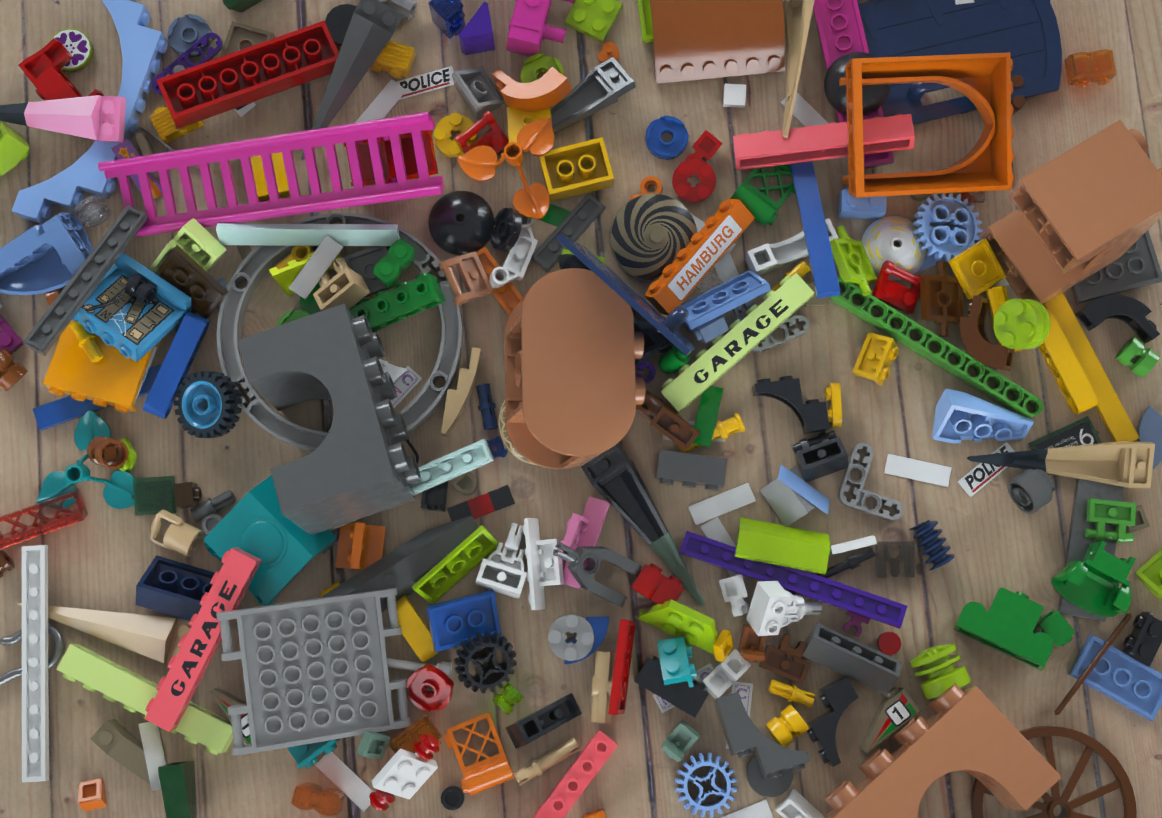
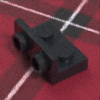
[1122,612,1162,666]

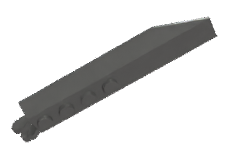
[320,516,479,612]

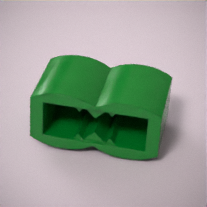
[373,238,416,289]

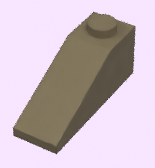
[91,719,150,783]

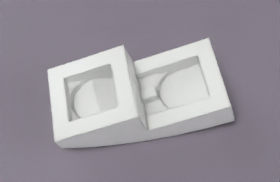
[700,649,751,700]

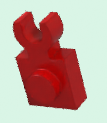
[685,130,723,162]

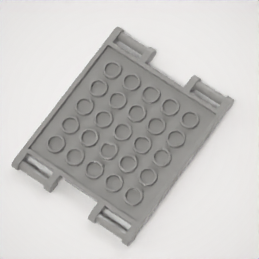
[216,587,412,756]

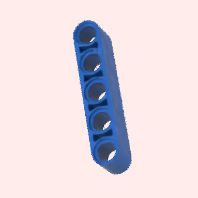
[143,312,210,419]

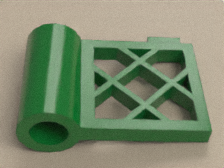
[730,165,796,227]

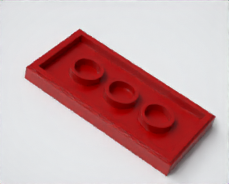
[608,619,636,715]

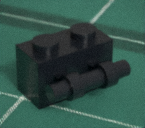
[791,431,848,482]

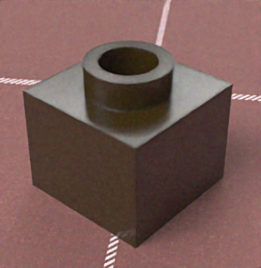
[173,482,202,509]

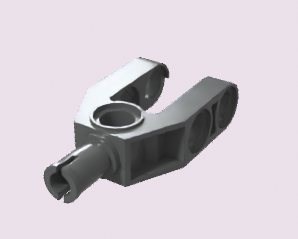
[553,542,642,607]

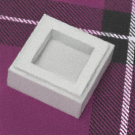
[723,83,746,108]

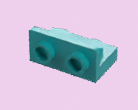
[287,739,341,769]

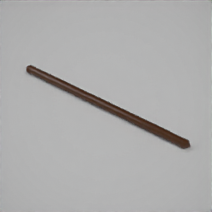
[1054,613,1131,715]

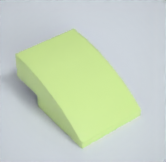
[150,218,227,273]

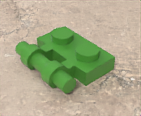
[1085,498,1136,544]

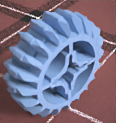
[675,753,738,818]

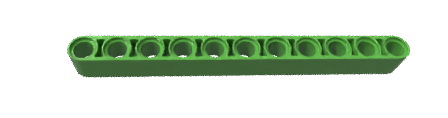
[828,277,1043,418]

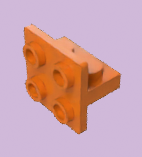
[335,522,386,570]

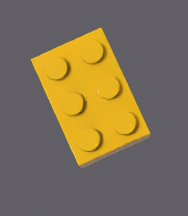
[539,137,614,202]

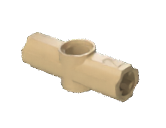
[591,651,616,723]

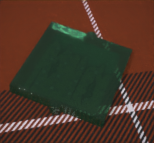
[132,476,177,516]

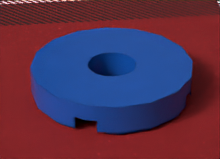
[645,116,689,160]

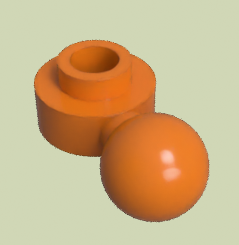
[629,176,663,201]

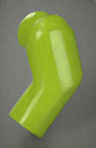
[119,437,138,471]

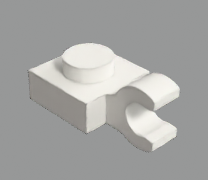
[719,574,749,617]

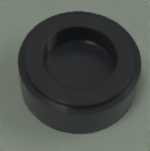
[441,786,465,810]

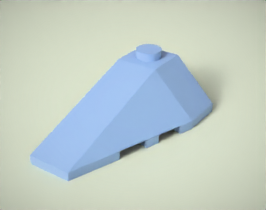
[932,388,1034,444]

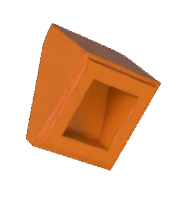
[78,778,107,811]

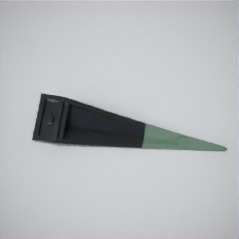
[581,442,704,606]

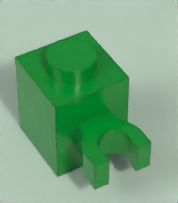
[1037,609,1076,647]

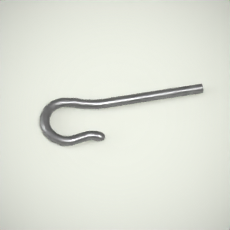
[0,623,64,686]

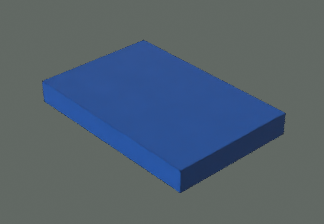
[426,589,502,652]

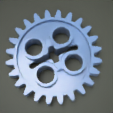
[912,193,983,262]

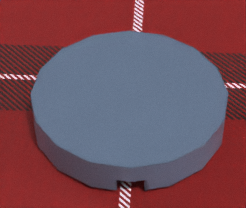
[167,14,212,58]

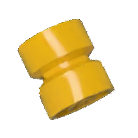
[765,705,809,747]

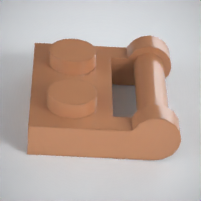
[438,251,493,306]

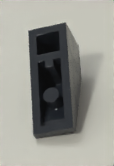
[505,693,582,749]

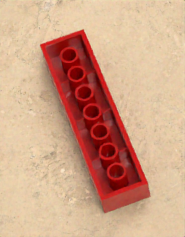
[156,21,339,129]

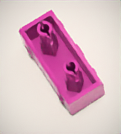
[506,0,573,56]

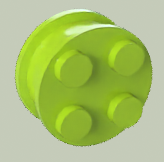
[993,299,1050,349]

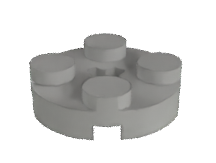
[548,614,594,661]

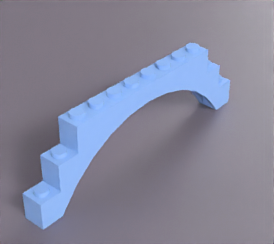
[12,0,168,224]

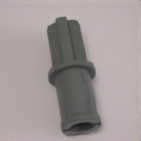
[190,490,236,522]

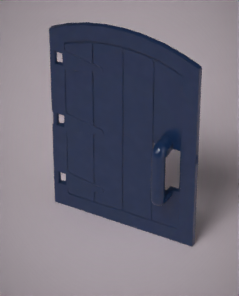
[857,0,1062,125]
[556,234,696,355]

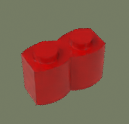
[630,563,684,605]

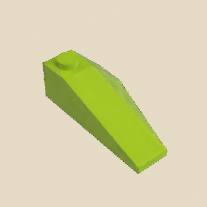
[0,121,30,176]

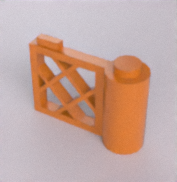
[444,712,515,796]

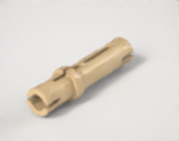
[513,737,581,786]

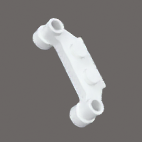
[489,214,538,289]

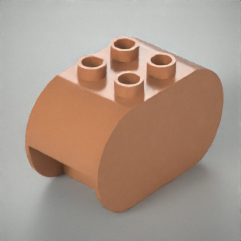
[505,268,645,469]

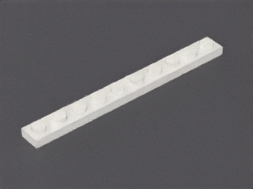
[22,545,49,782]

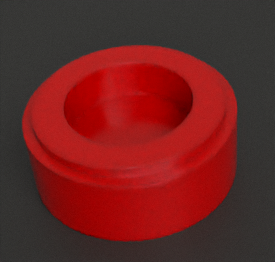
[877,632,901,655]

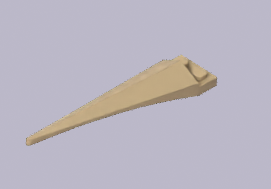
[782,0,814,138]
[18,603,191,664]

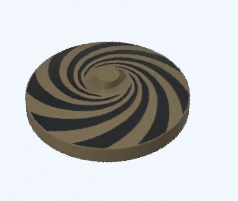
[609,193,697,282]

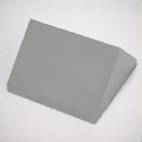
[452,67,505,120]
[759,465,816,527]

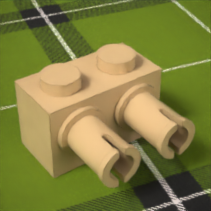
[313,257,370,311]

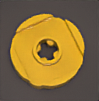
[433,113,477,158]

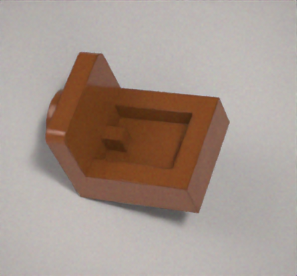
[738,624,766,662]

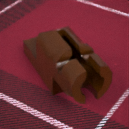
[636,389,700,451]

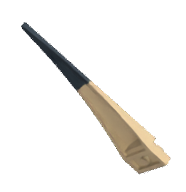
[967,441,1155,488]

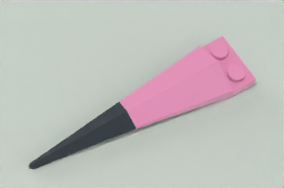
[0,95,126,143]

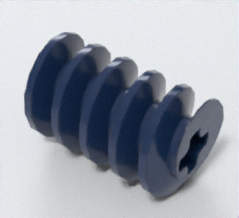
[909,520,955,571]

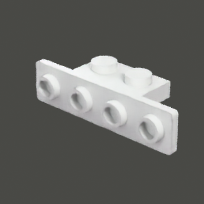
[523,518,564,610]

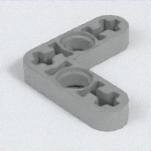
[732,300,809,353]
[838,443,903,521]

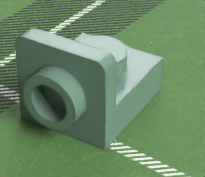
[356,731,391,760]

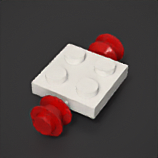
[369,734,440,811]

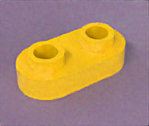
[824,383,842,427]

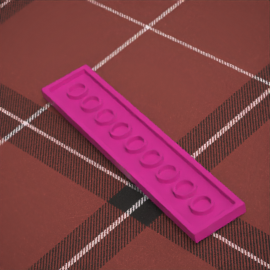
[813,0,894,170]

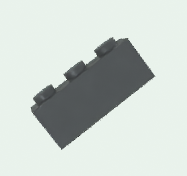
[655,450,728,491]

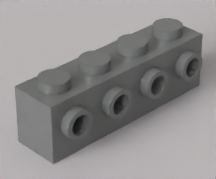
[802,623,902,695]

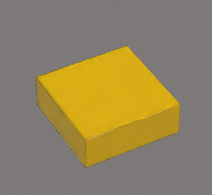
[713,629,734,663]

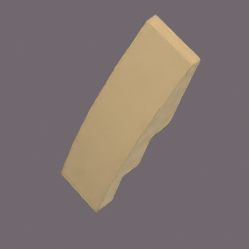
[441,347,482,437]

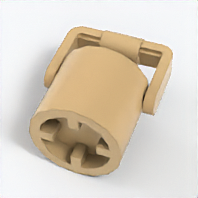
[150,510,203,557]

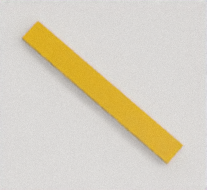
[1043,293,1139,442]

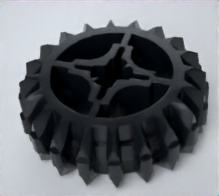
[454,630,517,694]

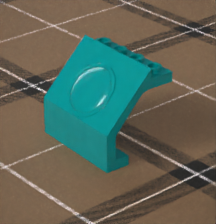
[203,475,337,606]

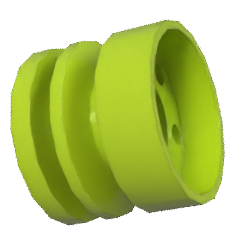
[909,643,971,699]

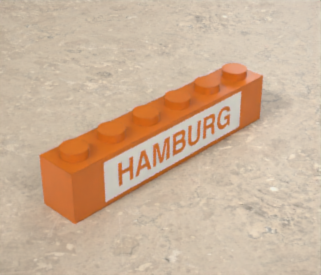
[644,199,755,315]

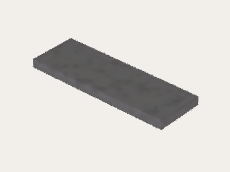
[1058,479,1124,622]

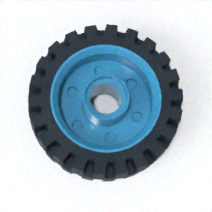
[174,371,242,438]

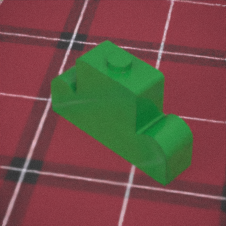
[954,588,1053,671]

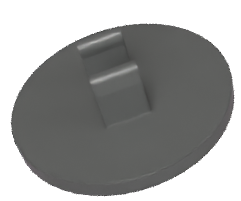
[747,755,793,797]

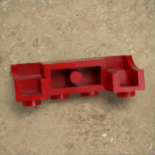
[18,38,105,100]

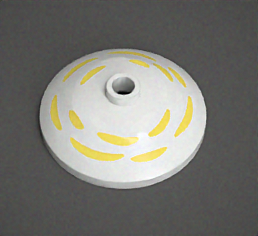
[861,216,927,281]

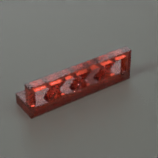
[0,490,88,549]

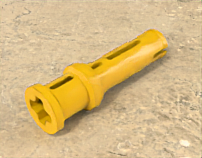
[677,413,745,453]

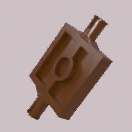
[920,261,964,337]

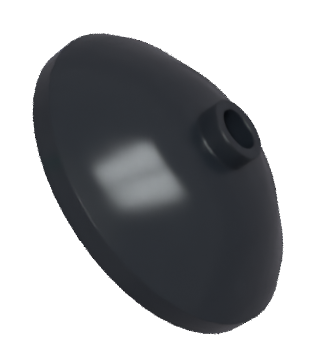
[824,52,891,116]
[428,191,494,256]

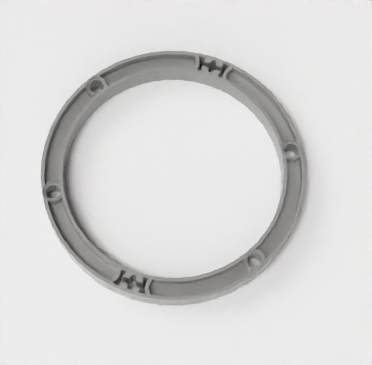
[217,213,464,452]

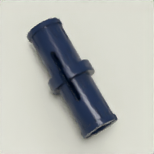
[476,384,498,431]

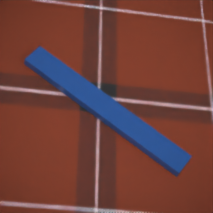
[790,161,840,299]

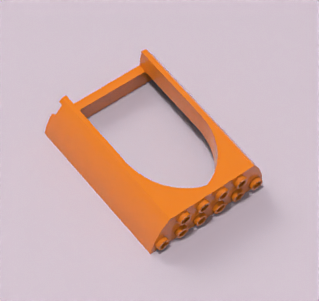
[839,52,1014,197]

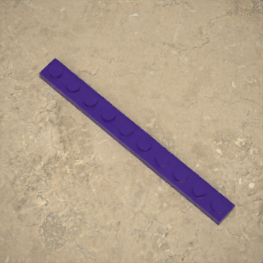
[679,531,907,629]

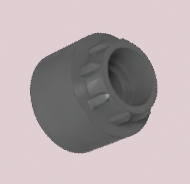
[1007,469,1055,514]

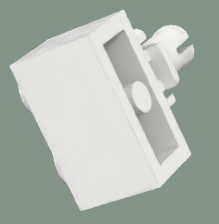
[475,523,527,599]
[746,581,822,636]

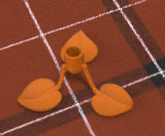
[457,118,554,220]

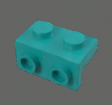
[657,636,697,688]

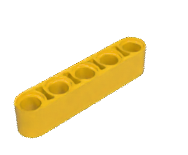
[1038,308,1098,415]

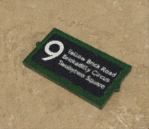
[1028,416,1101,475]

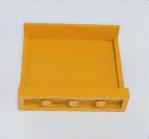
[43,320,162,413]

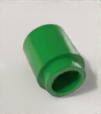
[658,345,691,374]

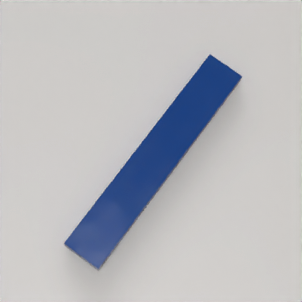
[33,364,162,430]

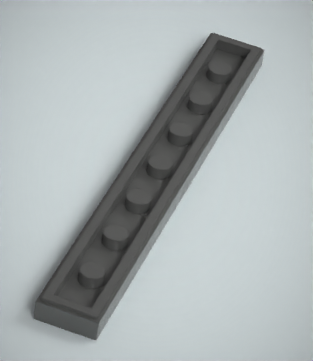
[23,205,148,356]

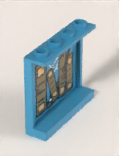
[72,253,192,362]

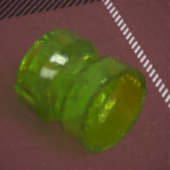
[492,682,525,715]

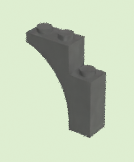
[714,692,810,779]

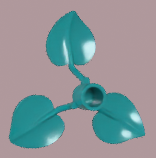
[36,410,138,509]

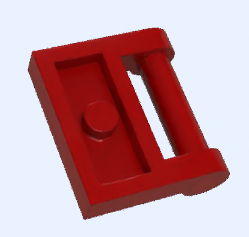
[453,110,509,154]
[872,260,921,314]

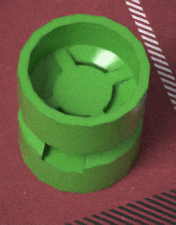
[1115,336,1160,378]

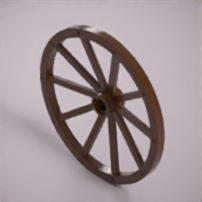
[971,726,1137,818]

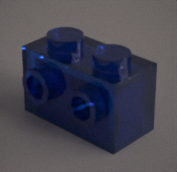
[428,0,466,39]

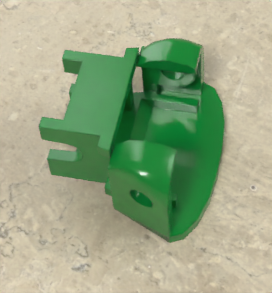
[1051,541,1136,617]

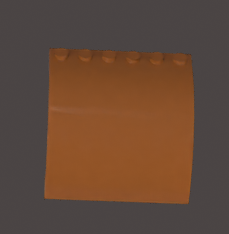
[650,0,785,84]

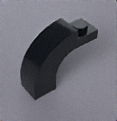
[1075,295,1160,344]

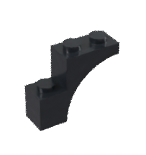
[752,376,830,434]
[806,676,859,767]

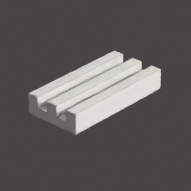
[829,535,877,556]

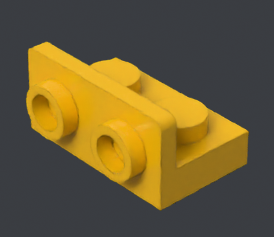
[852,332,899,386]

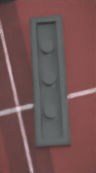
[531,193,605,273]

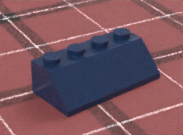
[136,555,215,621]

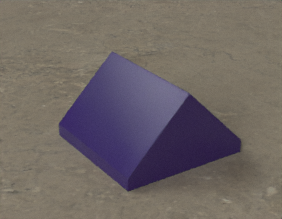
[459,1,495,55]

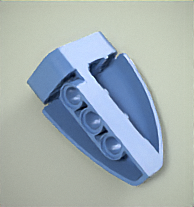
[0,213,93,295]

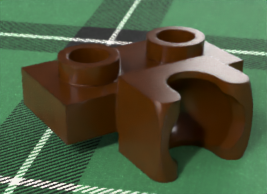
[759,633,811,685]

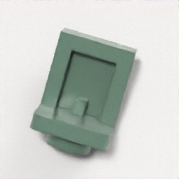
[661,719,701,762]

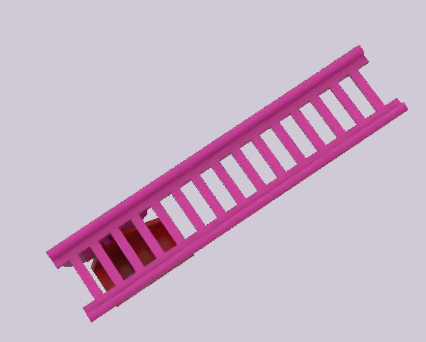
[98,112,445,237]

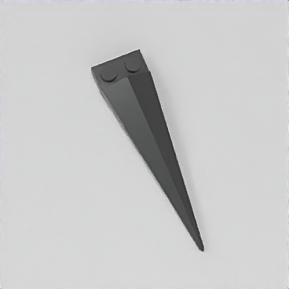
[301,0,403,160]
[497,57,636,162]

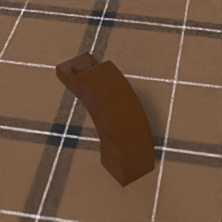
[960,296,1015,371]

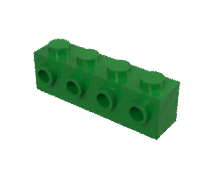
[350,273,445,333]

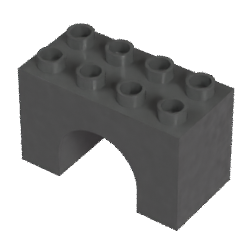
[238,303,421,535]

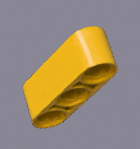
[386,596,441,663]

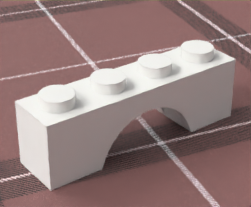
[745,218,838,276]

